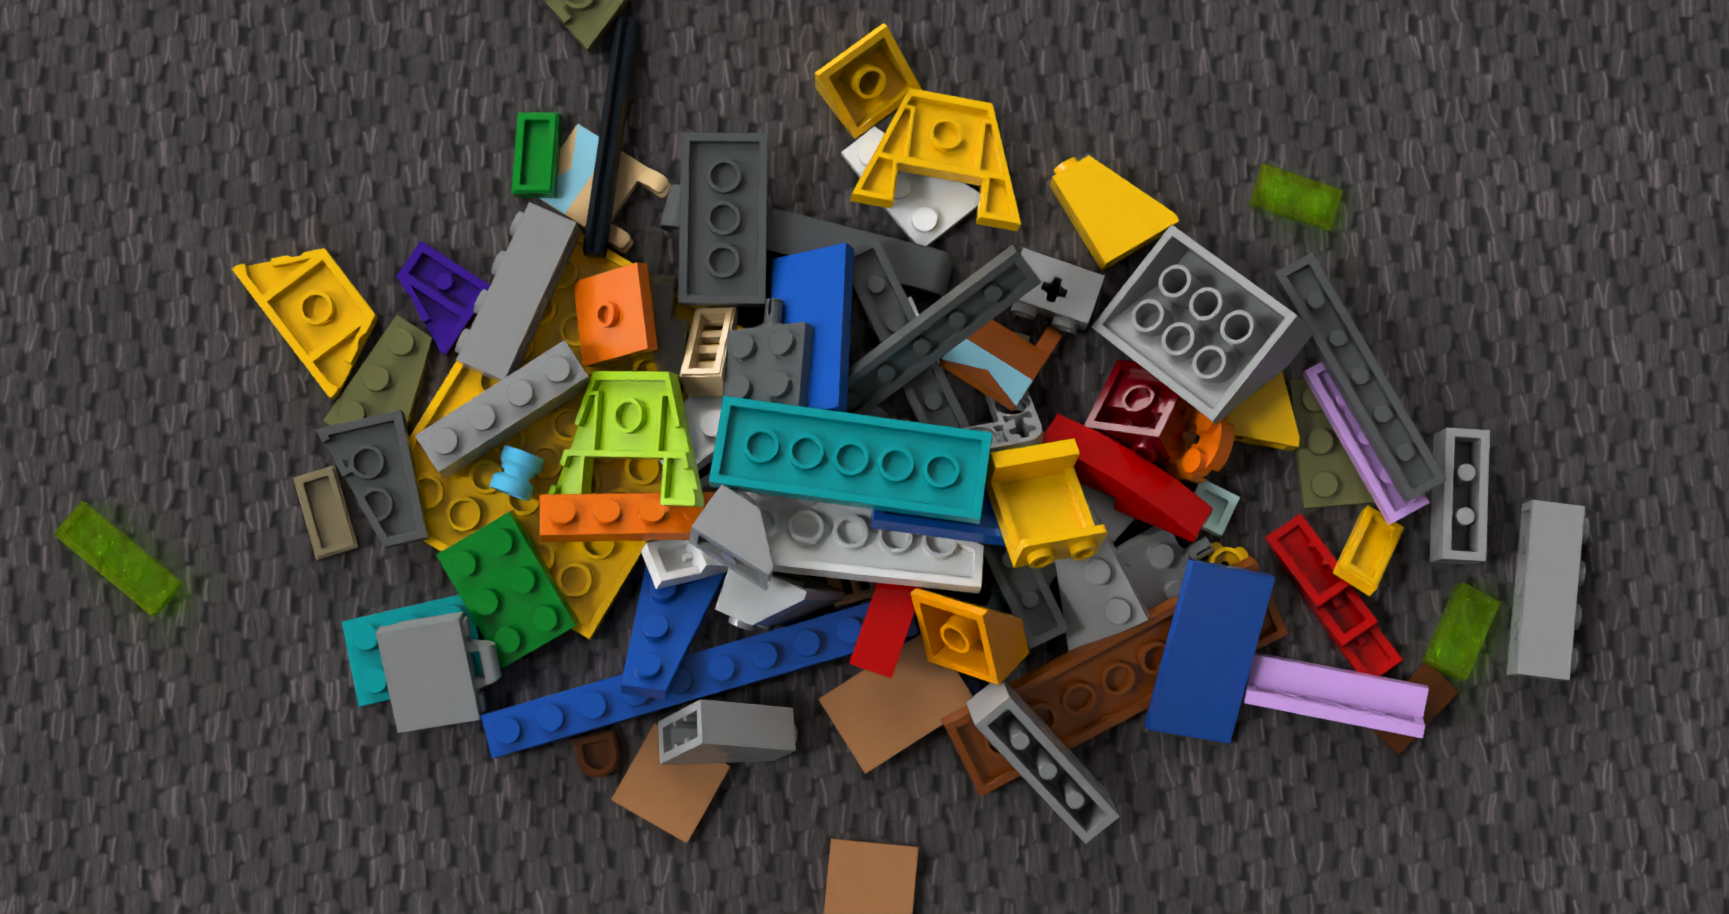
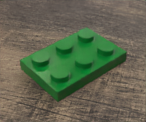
[436,510,580,668]

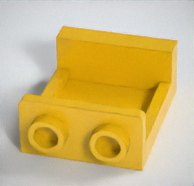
[985,438,1108,569]

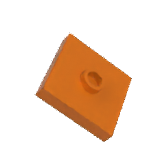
[573,262,658,367]

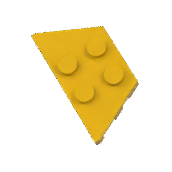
[232,248,379,400]

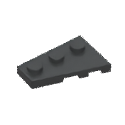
[315,410,430,549]

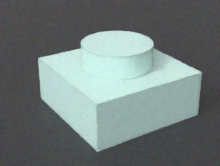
[1193,481,1240,537]

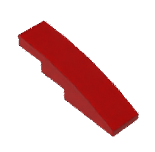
[1043,414,1213,543]
[1265,513,1403,676]
[849,583,923,679]

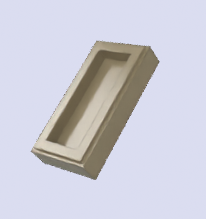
[293,465,360,561]

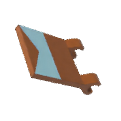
[939,319,1063,411]

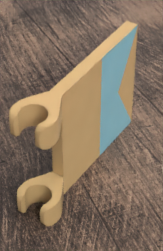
[539,124,670,254]

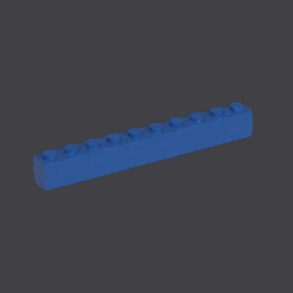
[481,602,919,758]

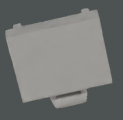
[376,612,502,733]

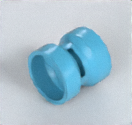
[489,445,545,502]

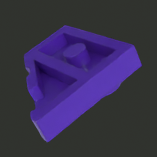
[397,241,490,358]

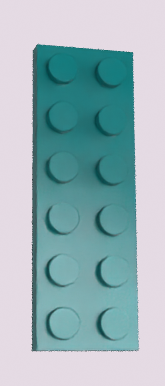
[709,396,992,524]

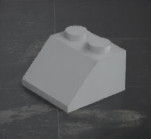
[715,568,845,630]

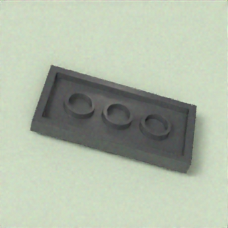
[678,132,769,307]

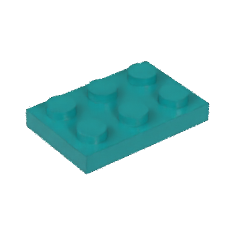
[341,595,483,707]

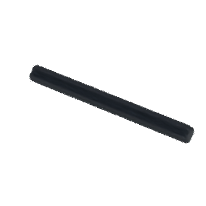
[583,16,639,259]

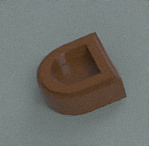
[572,729,621,778]

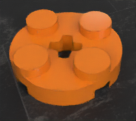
[1156,402,1234,484]

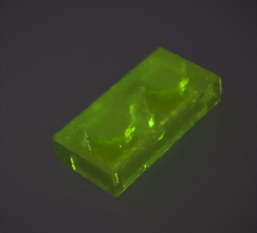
[1248,163,1343,232]
[1422,582,1501,681]

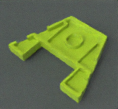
[548,371,704,508]

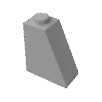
[658,699,798,765]

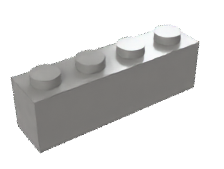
[455,202,582,382]
[415,340,590,478]
[1506,500,1590,681]
[966,679,1120,844]

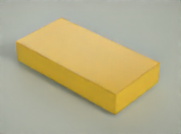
[1332,505,1404,596]

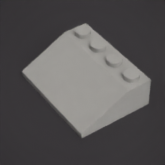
[1091,224,1315,424]

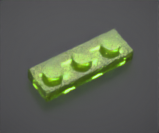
[53,501,185,617]

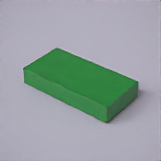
[511,112,563,198]

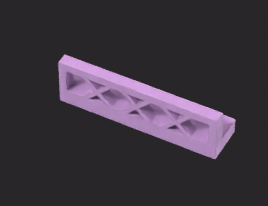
[1302,362,1430,525]
[1244,652,1429,738]

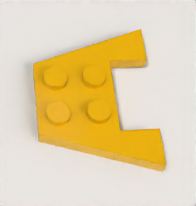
[849,88,1021,232]

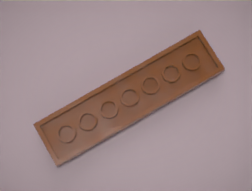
[941,556,1288,797]

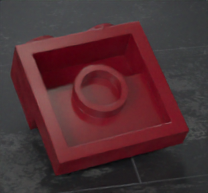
[1084,360,1187,463]

